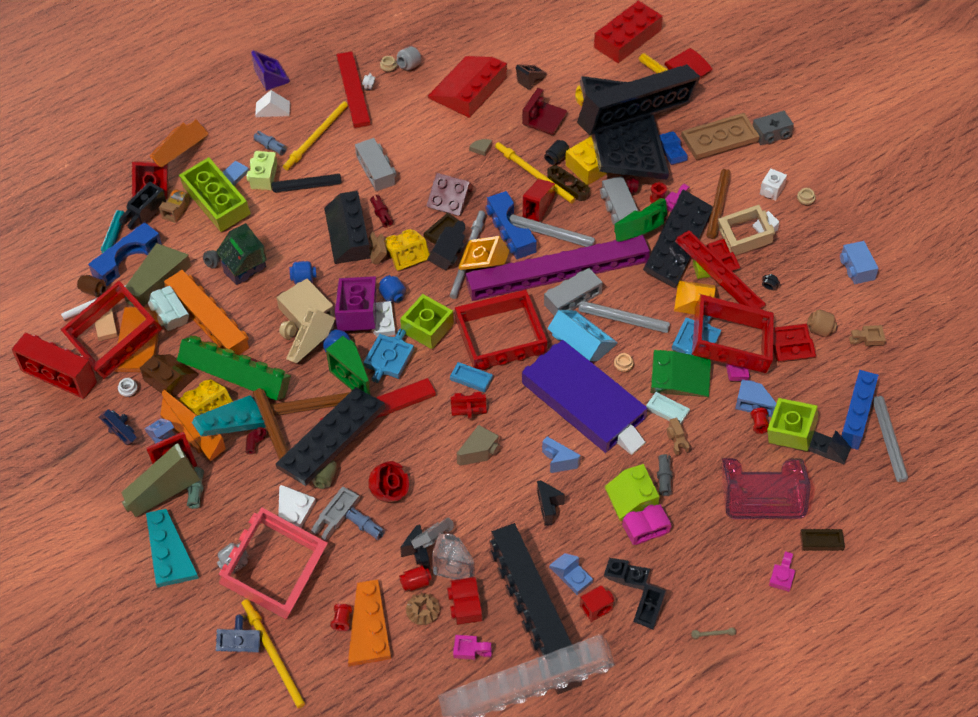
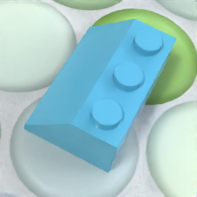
[547,310,618,361]

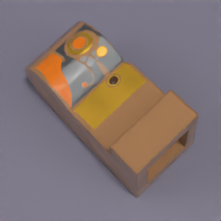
[159,189,190,223]

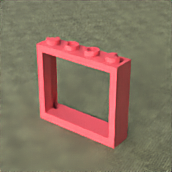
[218,507,328,619]

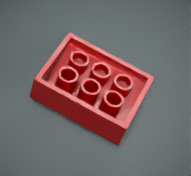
[428,56,507,118]

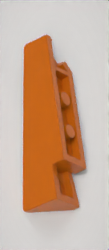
[149,119,208,167]
[160,390,226,461]

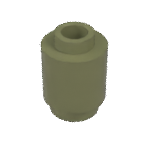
[312,460,337,489]

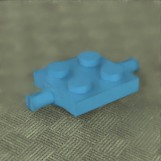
[672,315,721,356]
[363,329,414,383]

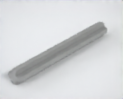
[509,214,595,247]
[579,301,670,333]
[873,396,908,483]

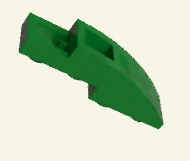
[614,198,667,241]

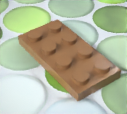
[681,113,760,160]

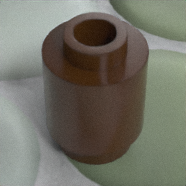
[77,275,107,297]

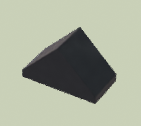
[633,582,667,630]

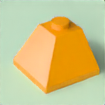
[458,236,510,270]
[674,280,715,316]

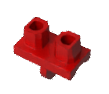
[451,391,487,419]

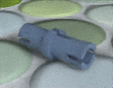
[253,131,287,156]
[346,507,385,540]

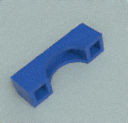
[485,191,537,260]
[88,222,162,286]
[841,370,879,450]

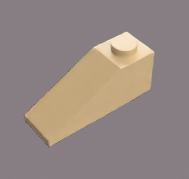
[286,307,336,363]

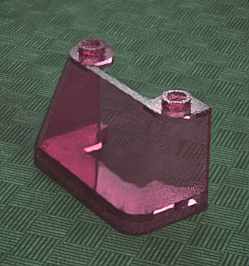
[721,458,811,519]

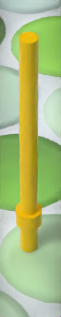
[283,101,348,170]
[495,142,576,204]
[241,599,305,709]

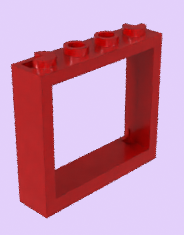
[61,281,162,379]
[455,289,547,370]
[692,294,774,373]

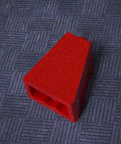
[522,179,555,222]

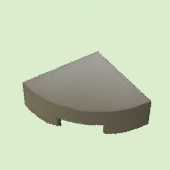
[469,139,492,156]

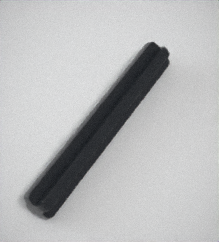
[272,173,342,192]

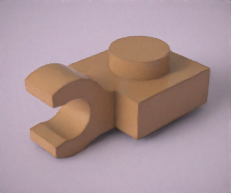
[369,232,387,264]
[849,325,886,346]
[666,418,689,455]

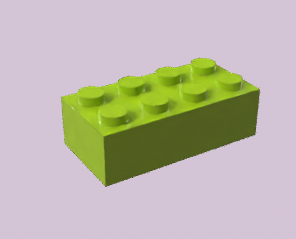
[179,157,251,232]

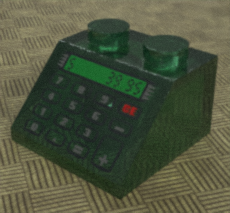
[216,223,267,277]

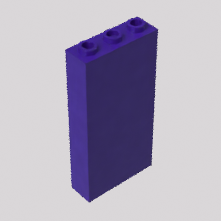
[522,340,648,453]

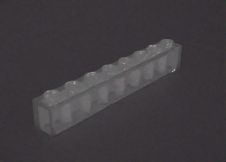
[438,635,615,717]

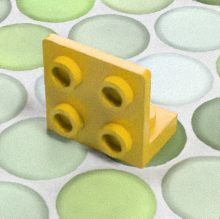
[384,229,430,271]
[179,379,233,416]

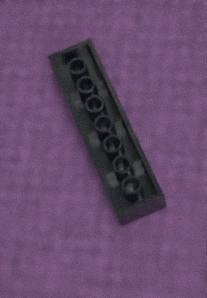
[577,64,700,135]
[489,523,583,695]

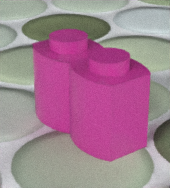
[622,505,671,545]

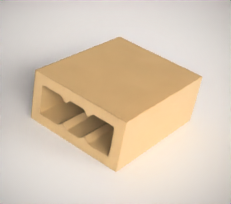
[276,279,335,330]

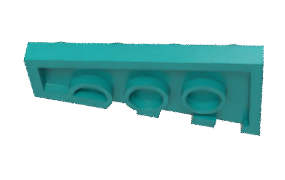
[192,395,266,437]
[146,509,199,588]

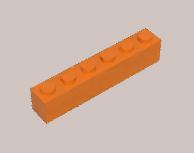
[164,270,249,355]

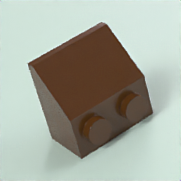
[140,354,198,397]

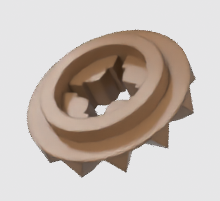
[406,592,440,625]

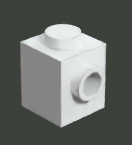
[760,169,787,201]

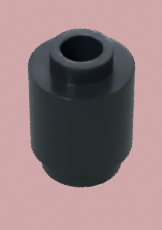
[544,140,569,165]

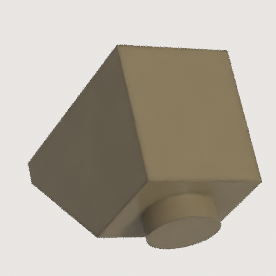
[457,425,500,466]

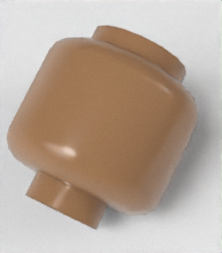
[807,309,837,337]

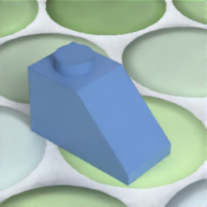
[735,380,776,417]

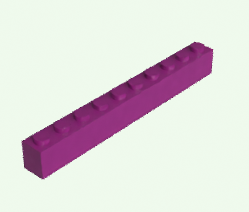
[466,235,650,301]

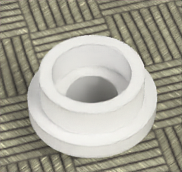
[362,73,376,90]
[118,378,138,397]

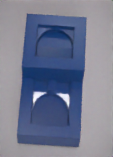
[659,131,687,165]

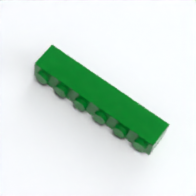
[177,336,291,400]

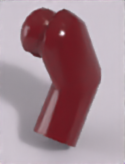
[245,427,266,455]

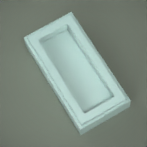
[646,392,690,425]

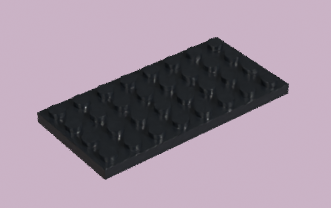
[580,76,669,180]

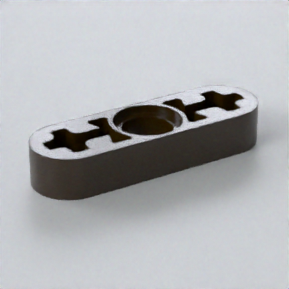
[547,166,590,201]

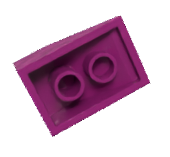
[335,276,376,331]

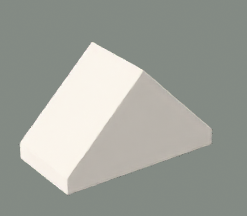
[255,90,290,117]

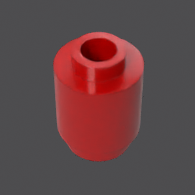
[399,565,432,592]

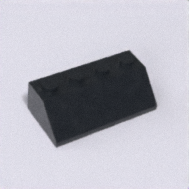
[324,190,370,264]

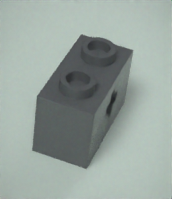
[753,110,794,145]

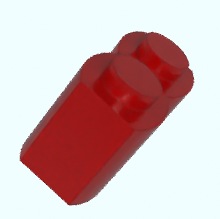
[447,577,482,625]

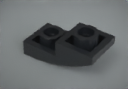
[604,558,652,590]

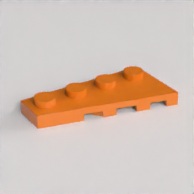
[348,579,391,667]

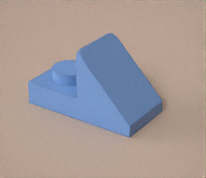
[144,418,174,444]
[542,436,580,473]
[549,553,593,595]

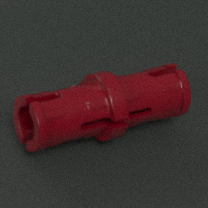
[370,195,393,228]

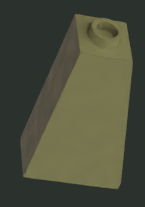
[124,243,191,307]
[121,444,200,517]

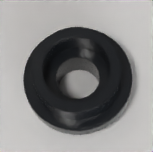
[762,274,780,291]

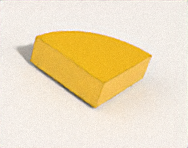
[575,85,584,106]

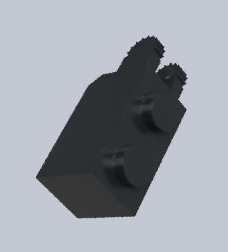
[119,182,166,230]
[427,221,466,271]

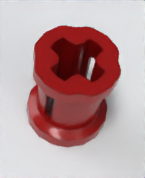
[650,182,667,204]
[750,408,769,434]
[330,603,352,631]

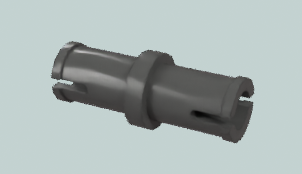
[657,454,673,496]

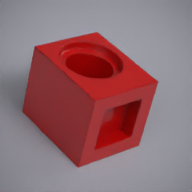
[580,585,614,622]

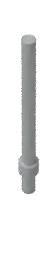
[450,211,486,299]

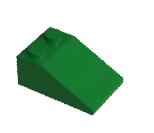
[326,336,371,395]
[650,350,711,397]

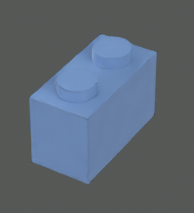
[840,241,879,284]

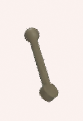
[691,627,736,640]

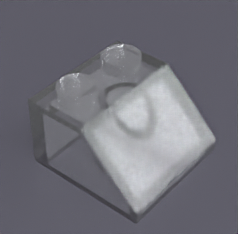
[432,533,475,580]

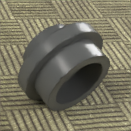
[203,250,220,268]

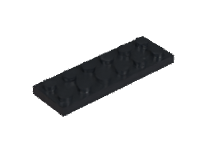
[643,189,713,288]
[276,387,386,486]

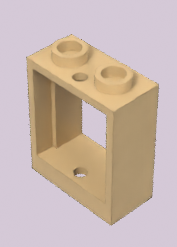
[718,205,775,256]

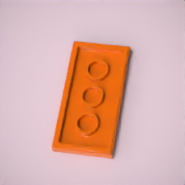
[114,307,160,372]

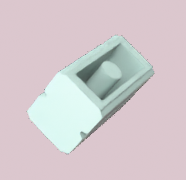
[148,286,189,331]

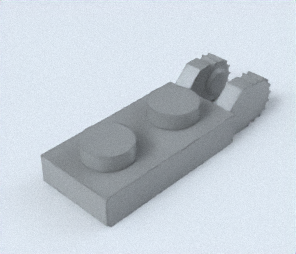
[311,487,360,541]
[411,518,454,548]

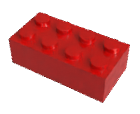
[594,0,663,64]
[12,332,97,399]

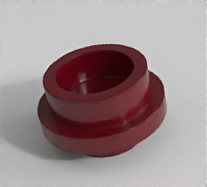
[626,177,639,194]

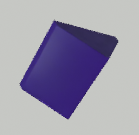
[251,50,290,91]

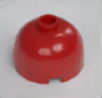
[368,461,409,502]

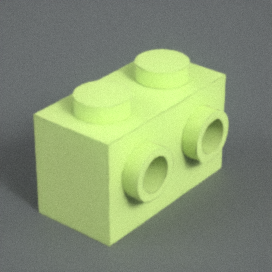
[247,151,278,190]

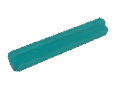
[100,210,125,253]

